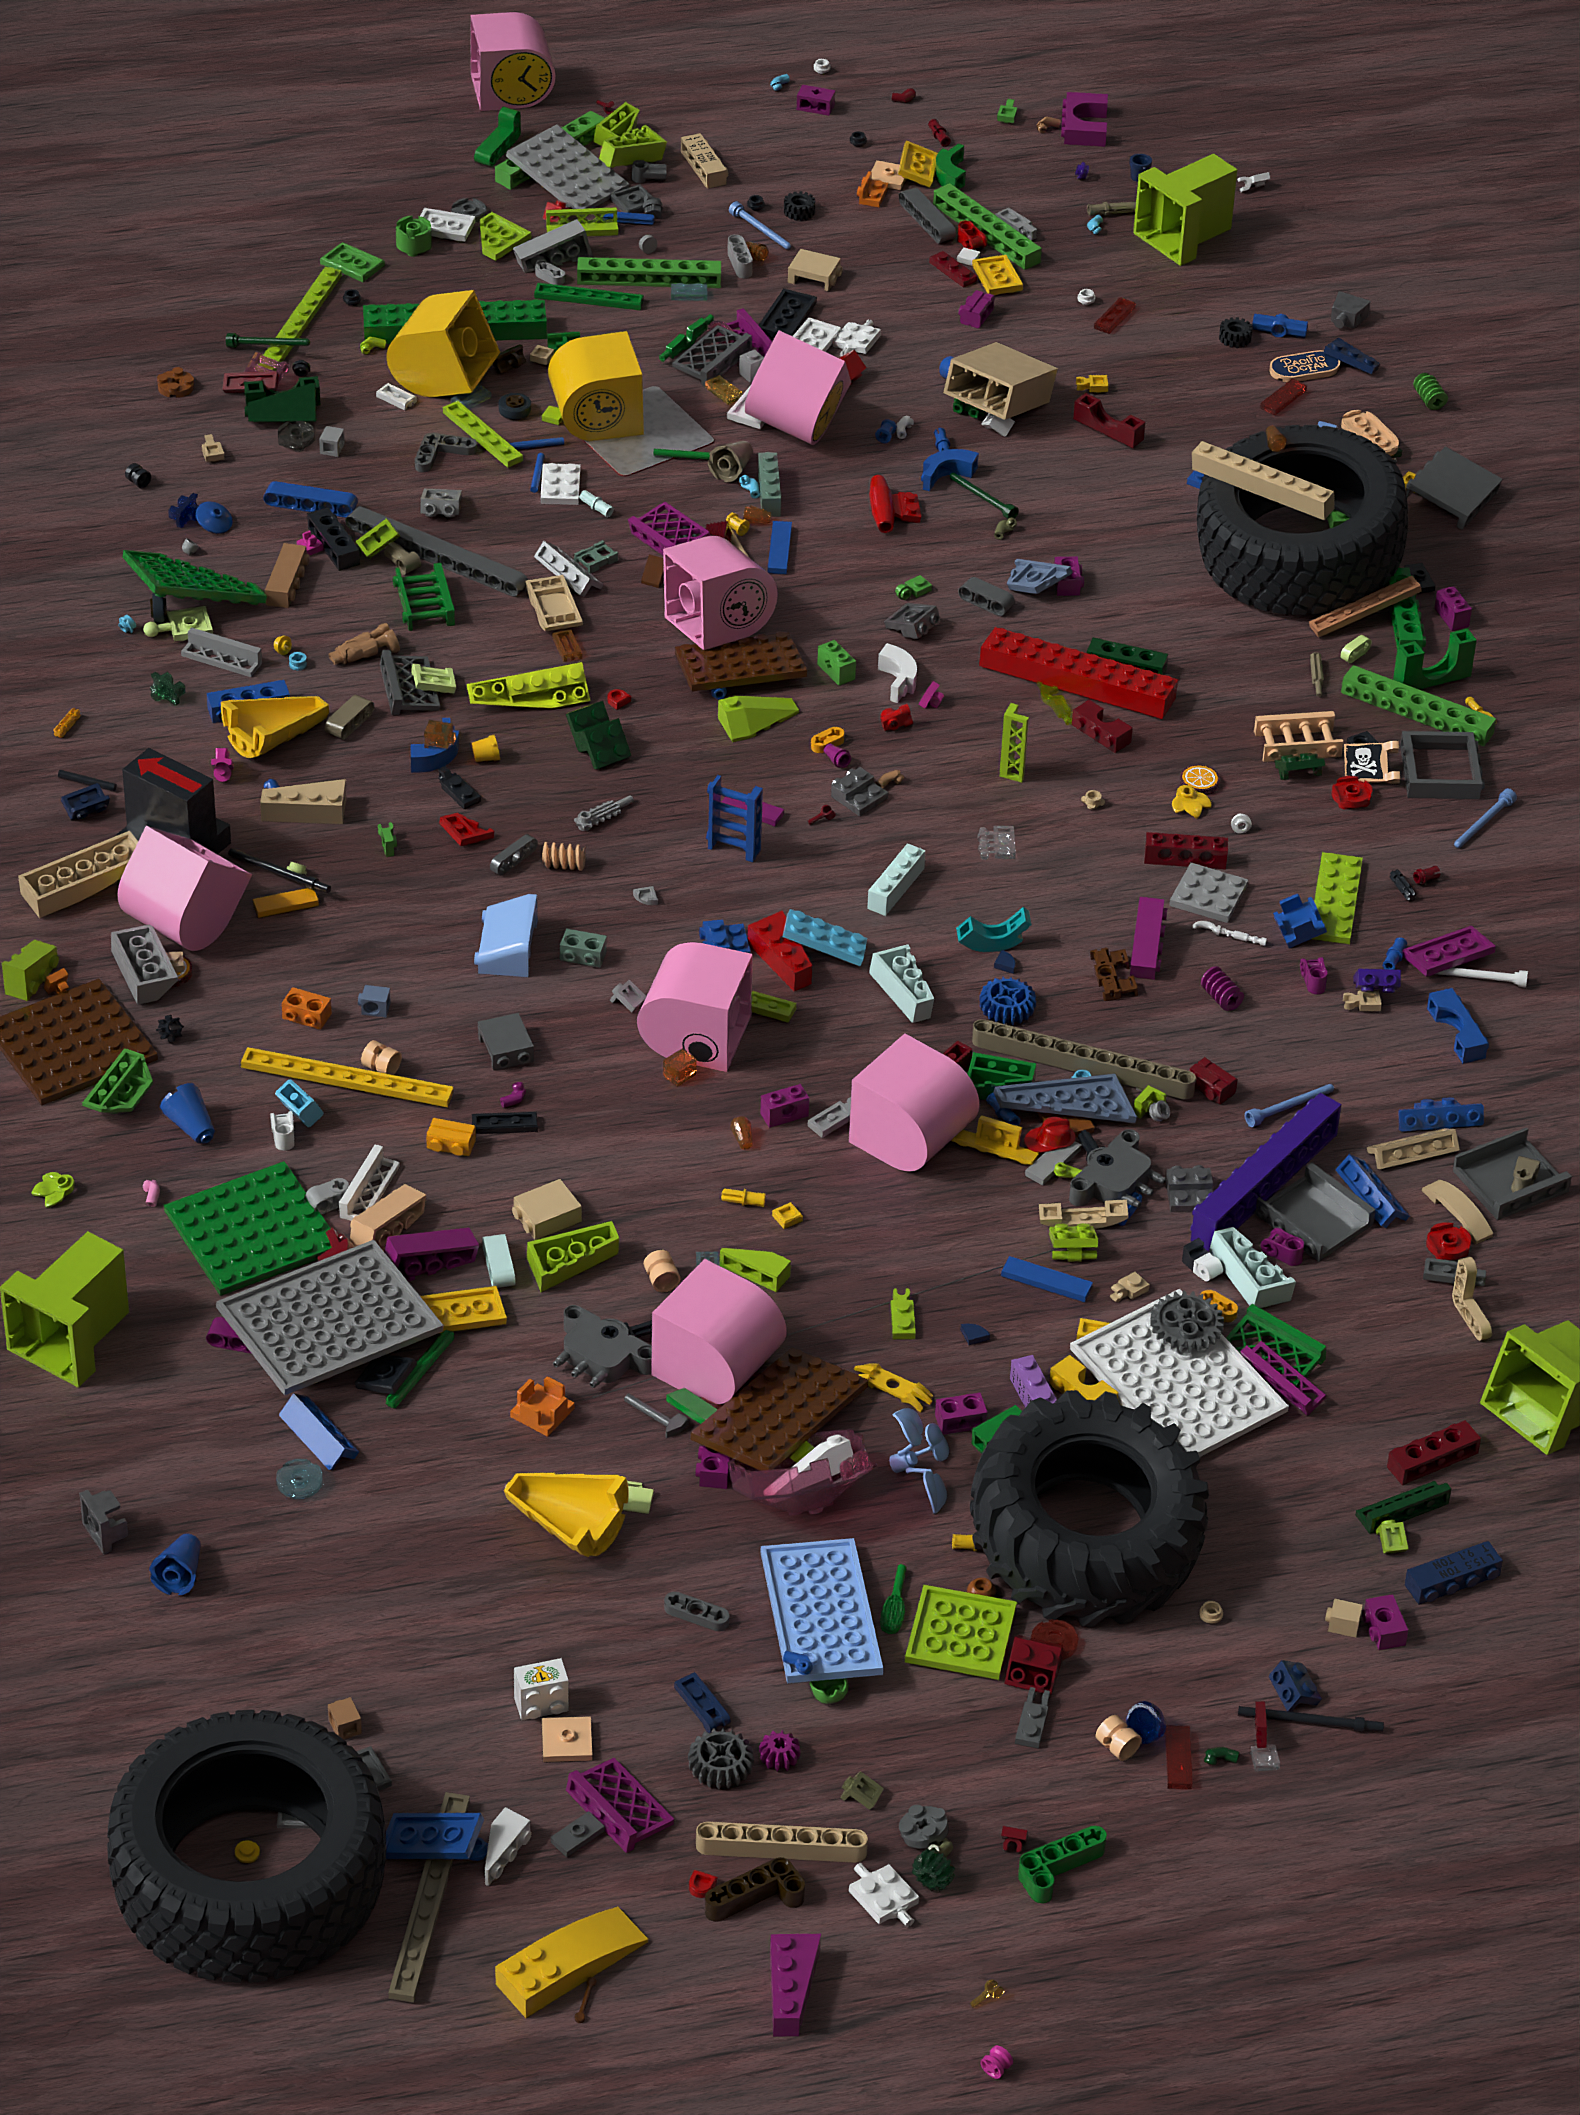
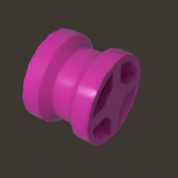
[980,2045,1013,2079]

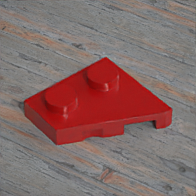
[439,813,495,846]

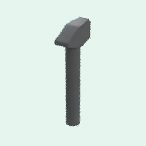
[624,1393,689,1438]

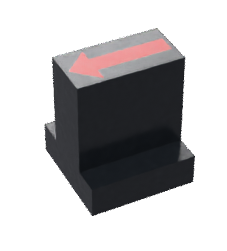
[114,748,231,854]

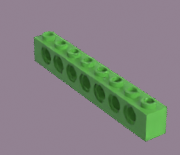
[495,111,605,190]
[933,183,1042,270]
[577,257,721,288]
[1341,665,1496,746]

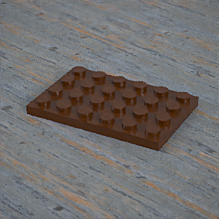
[675,632,807,692]

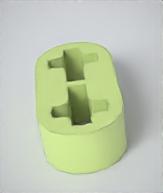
[1341,635,1372,663]

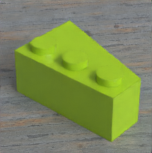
[593,102,640,146]
[2,940,59,1001]

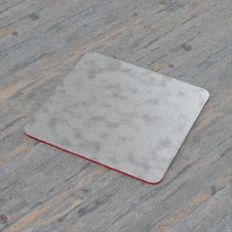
[583,386,714,476]

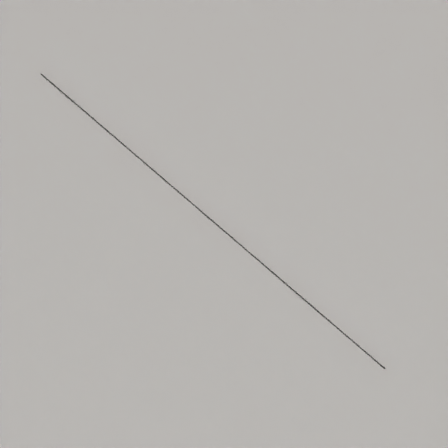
[593,1234,1100,1398]

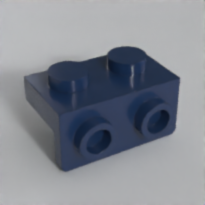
[61,783,110,820]
[1269,1660,1322,1711]

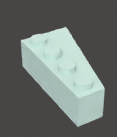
[1209,1227,1296,1308]

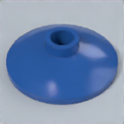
[196,501,233,534]

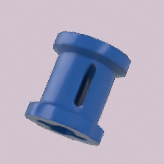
[875,419,897,443]

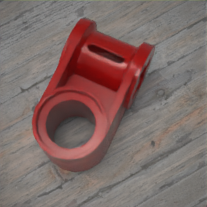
[957,220,987,250]

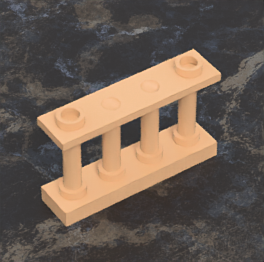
[1254,711,1343,762]

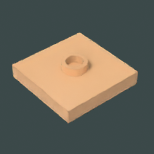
[871,161,906,190]
[542,1717,592,1762]

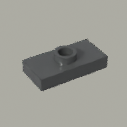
[551,1811,605,1857]

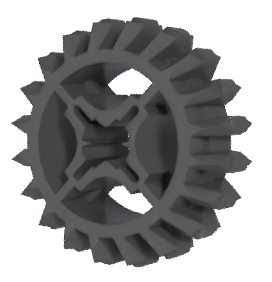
[688,1728,754,1789]

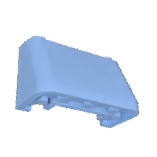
[474,894,538,977]

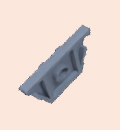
[1007,559,1073,594]

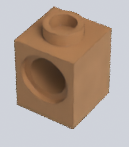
[328,1697,362,1739]

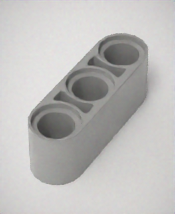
[728,235,753,279]

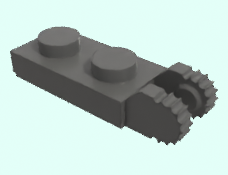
[1015,1687,1050,1749]

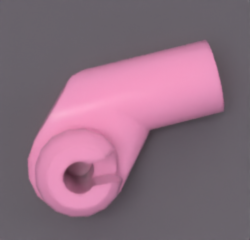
[143,1180,160,1207]

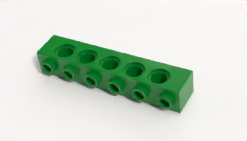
[1385,568,1426,649]

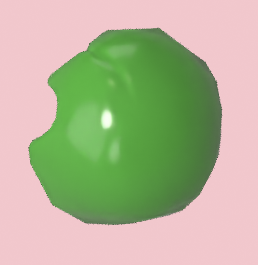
[809,1678,849,1704]

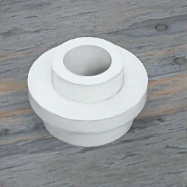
[814,59,831,74]
[1077,289,1095,305]
[1231,814,1252,833]

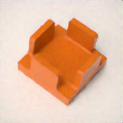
[510,1376,575,1437]

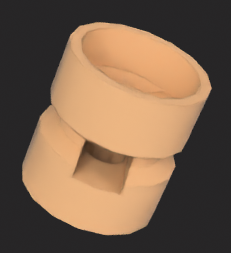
[361,1040,402,1075]
[643,1250,681,1292]
[1096,1715,1142,1761]

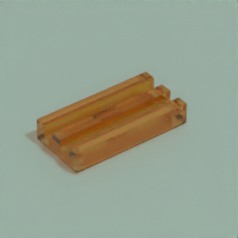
[552,630,582,662]

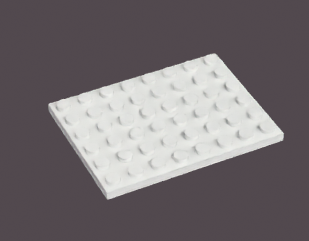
[1070,1289,1289,1457]

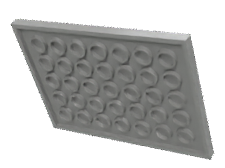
[216,1240,443,1396]

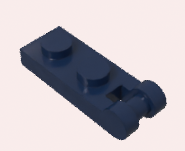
[674,1672,731,1734]

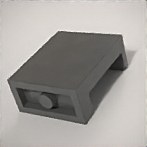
[478,1013,534,1070]

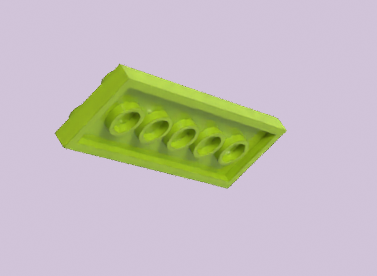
[1312,852,1363,944]

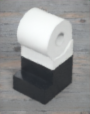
[1182,1238,1223,1281]

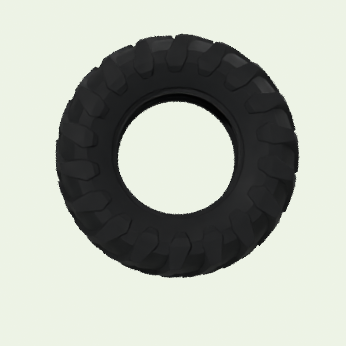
[970,1390,1209,1628]

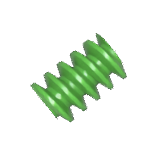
[1413,373,1448,410]

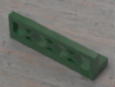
[1355,1481,1452,1534]

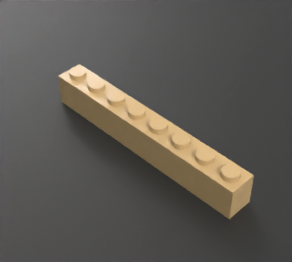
[1192,441,1334,520]

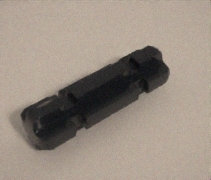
[1390,869,1417,902]

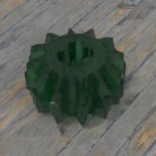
[912,1849,955,1892]

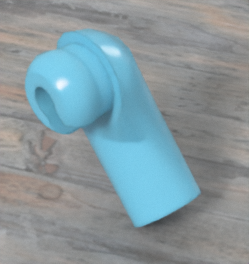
[771,74,790,91]
[1087,215,1103,235]

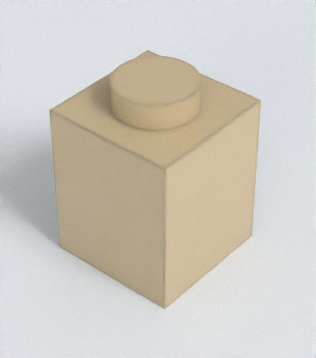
[1325,1599,1363,1638]

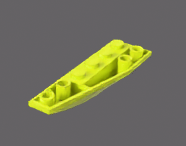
[467,662,590,709]

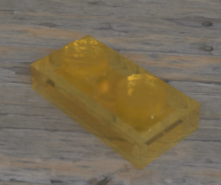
[705,375,743,405]

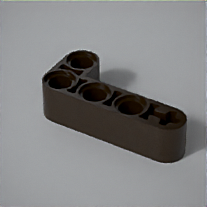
[705,1857,805,1922]

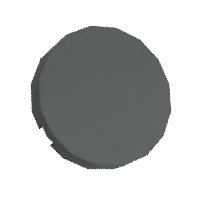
[451,198,486,222]

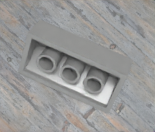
[111,925,178,1005]

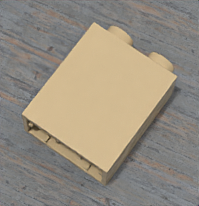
[943,342,1058,420]

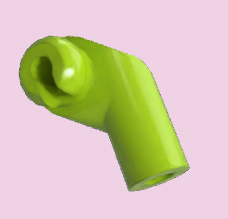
[360,337,386,354]
[1054,1162,1082,1178]

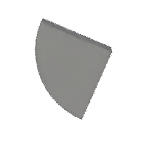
[633,886,658,905]

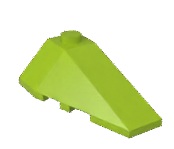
[718,696,799,742]

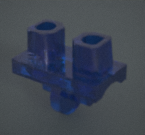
[168,493,199,528]

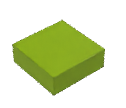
[542,406,563,425]

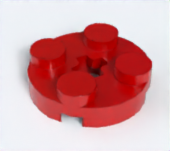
[1331,776,1372,810]
[1426,1222,1471,1260]

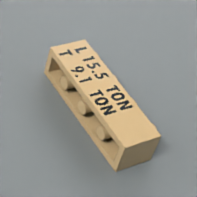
[681,133,728,189]

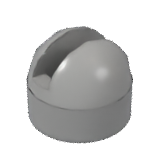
[182,538,199,555]

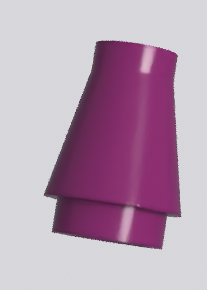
[824,744,851,768]

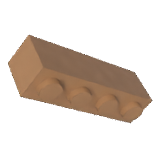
[265,543,310,608]

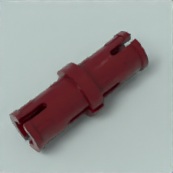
[928,119,951,147]

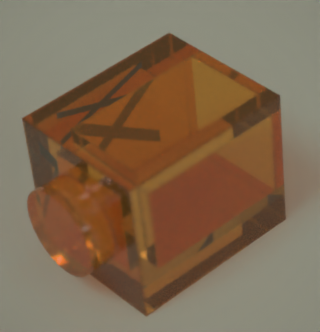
[663,1049,697,1087]

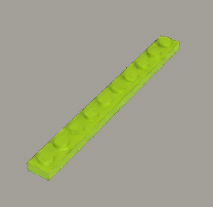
[256,267,342,372]

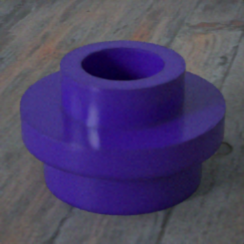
[1075,162,1089,180]

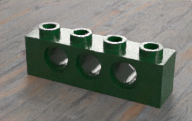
[1087,637,1168,675]

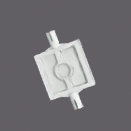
[833,319,881,356]
[849,1863,919,1927]

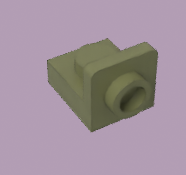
[840,1771,884,1810]

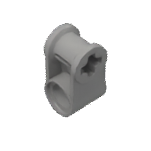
[306,1178,349,1215]

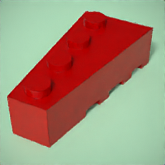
[747,910,812,991]

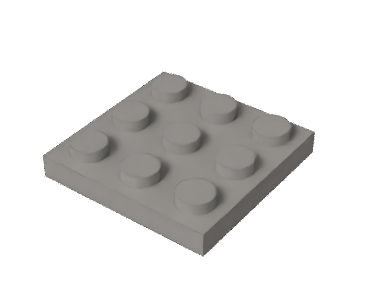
[1169,863,1248,923]

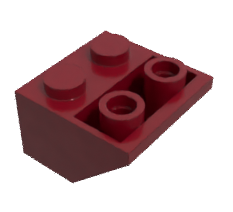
[1004,1635,1065,1695]

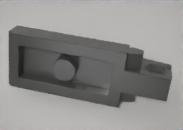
[1423,1258,1486,1286]

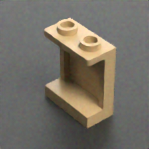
[788,249,843,291]

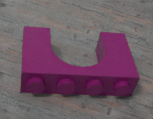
[1061,92,1108,147]

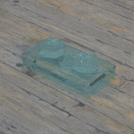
[671,283,707,301]

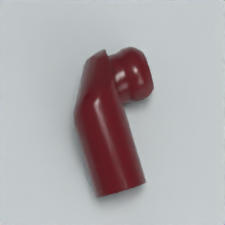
[892,88,916,103]

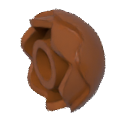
[967,1578,997,1597]

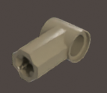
[384,542,421,575]

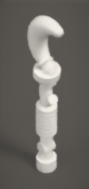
[1193,921,1267,946]

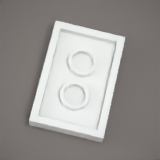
[420,208,475,242]
[541,463,580,505]

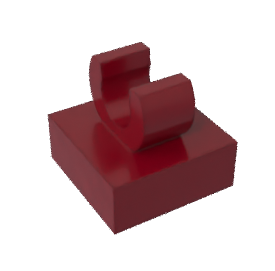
[1001,1826,1028,1854]

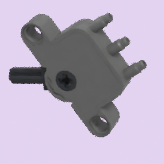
[1069,1129,1166,1208]
[553,1305,652,1388]

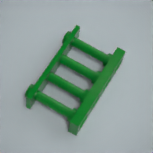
[392,563,455,631]

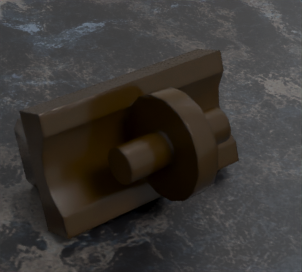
[493,344,526,374]

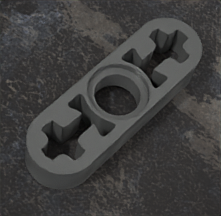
[490,834,538,875]
[664,1592,729,1631]

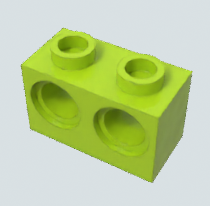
[356,518,400,559]

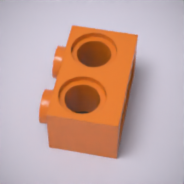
[281,987,332,1030]

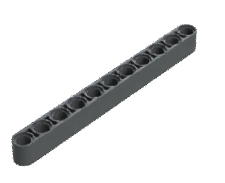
[345,506,528,597]

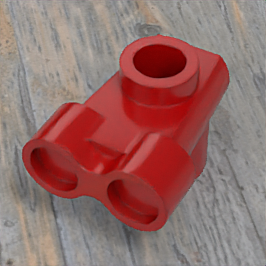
[880,704,913,731]

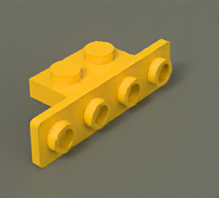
[951,1115,1039,1165]

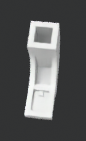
[878,643,917,703]

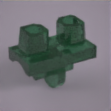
[150,672,186,706]

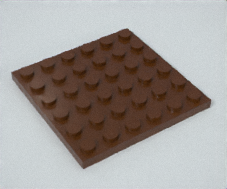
[0,979,158,1106]

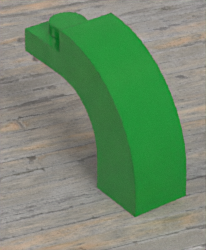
[935,144,966,189]

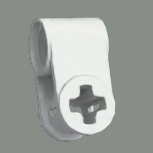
[270,1111,295,1151]

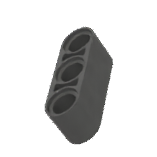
[958,577,1015,616]

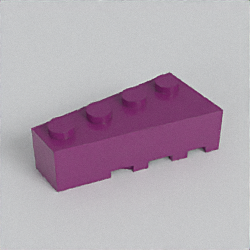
[1130,897,1168,980]
[384,1228,479,1282]
[770,1934,821,2037]

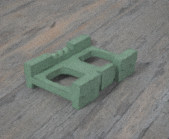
[574,540,618,573]

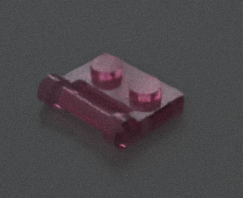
[244,352,289,384]

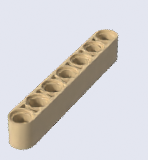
[696,1822,868,1863]

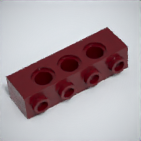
[1144,832,1228,870]
[1387,1420,1481,1485]

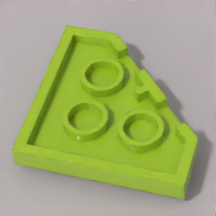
[480,212,531,261]

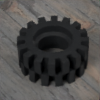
[784,191,816,221]
[1219,317,1253,348]

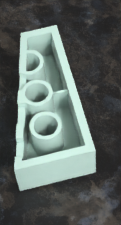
[869,944,934,1023]

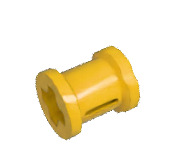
[726,512,750,536]

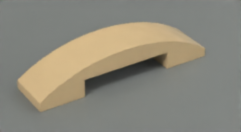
[1422,1180,1493,1245]
[1039,1200,1128,1229]

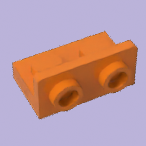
[857,171,889,208]

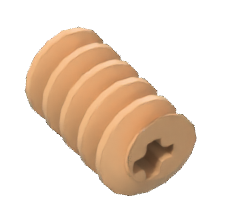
[542,842,586,871]

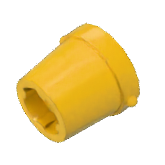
[471,735,500,762]

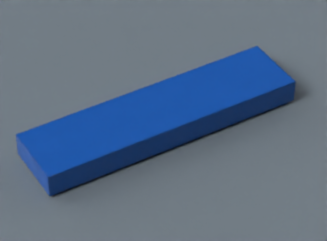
[768,521,792,574]
[1001,1256,1093,1302]

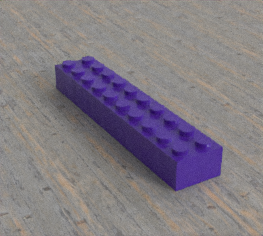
[1190,1093,1342,1252]

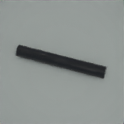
[58,769,117,792]

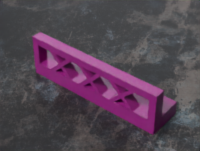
[724,308,772,357]
[1240,1341,1326,1416]

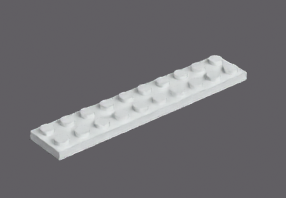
[727,318,841,429]

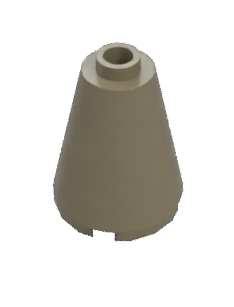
[708,441,753,482]

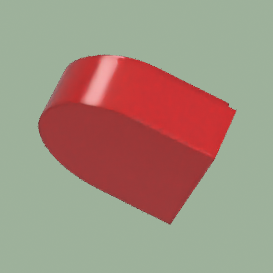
[607,689,631,710]
[689,1870,718,1898]

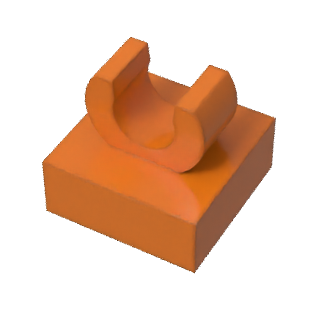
[44,968,69,994]

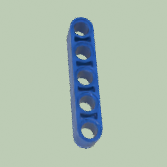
[263,481,358,518]

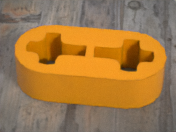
[811,727,845,753]
[1200,1290,1238,1322]

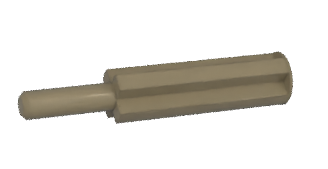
[1310,652,1324,697]

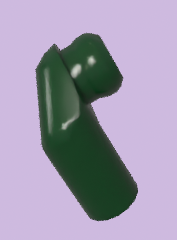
[1204,1747,1240,1765]

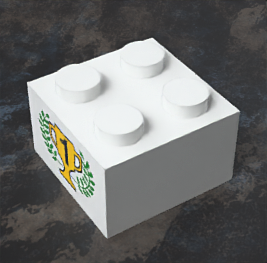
[514,1658,569,1721]

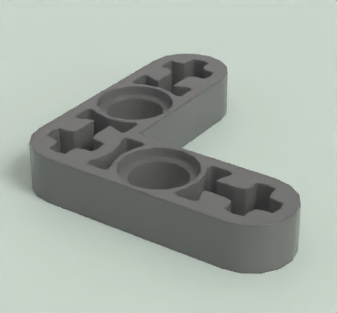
[415,433,477,472]

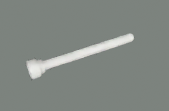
[1436,968,1528,988]

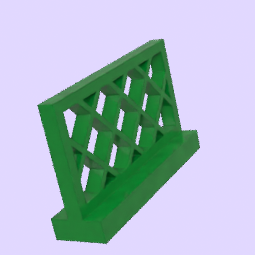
[1226,1304,1326,1388]

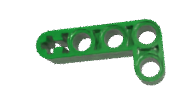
[474,107,521,167]
[1018,1826,1107,1904]

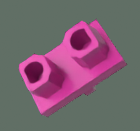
[211,748,234,782]

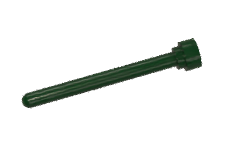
[226,333,311,348]
[950,473,1019,519]

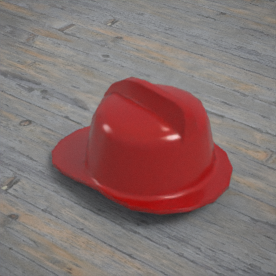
[1024,1117,1076,1153]

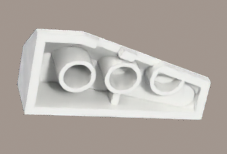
[764,1435,857,1500]

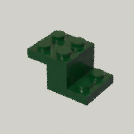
[566,701,632,769]

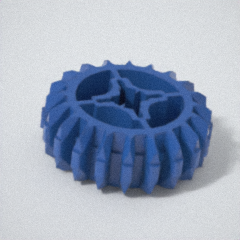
[979,977,1036,1025]

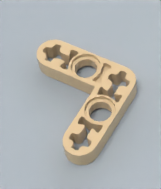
[1452,1257,1492,1341]

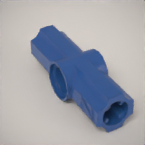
[1252,313,1308,338]

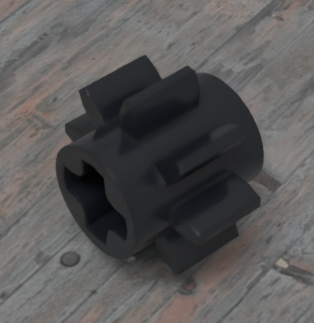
[156,1015,184,1042]

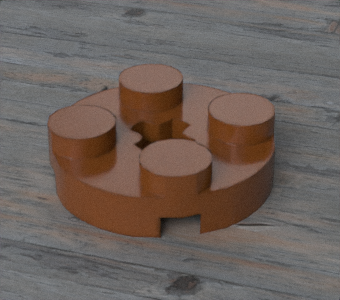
[157,367,194,398]

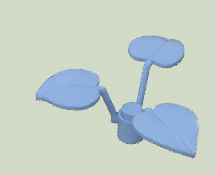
[889,1408,949,1514]

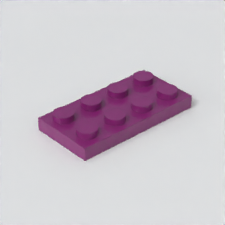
[1403,926,1496,977]

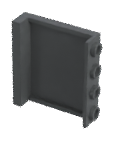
[1406,446,1503,530]
[1453,1127,1572,1220]
[1255,1162,1376,1262]

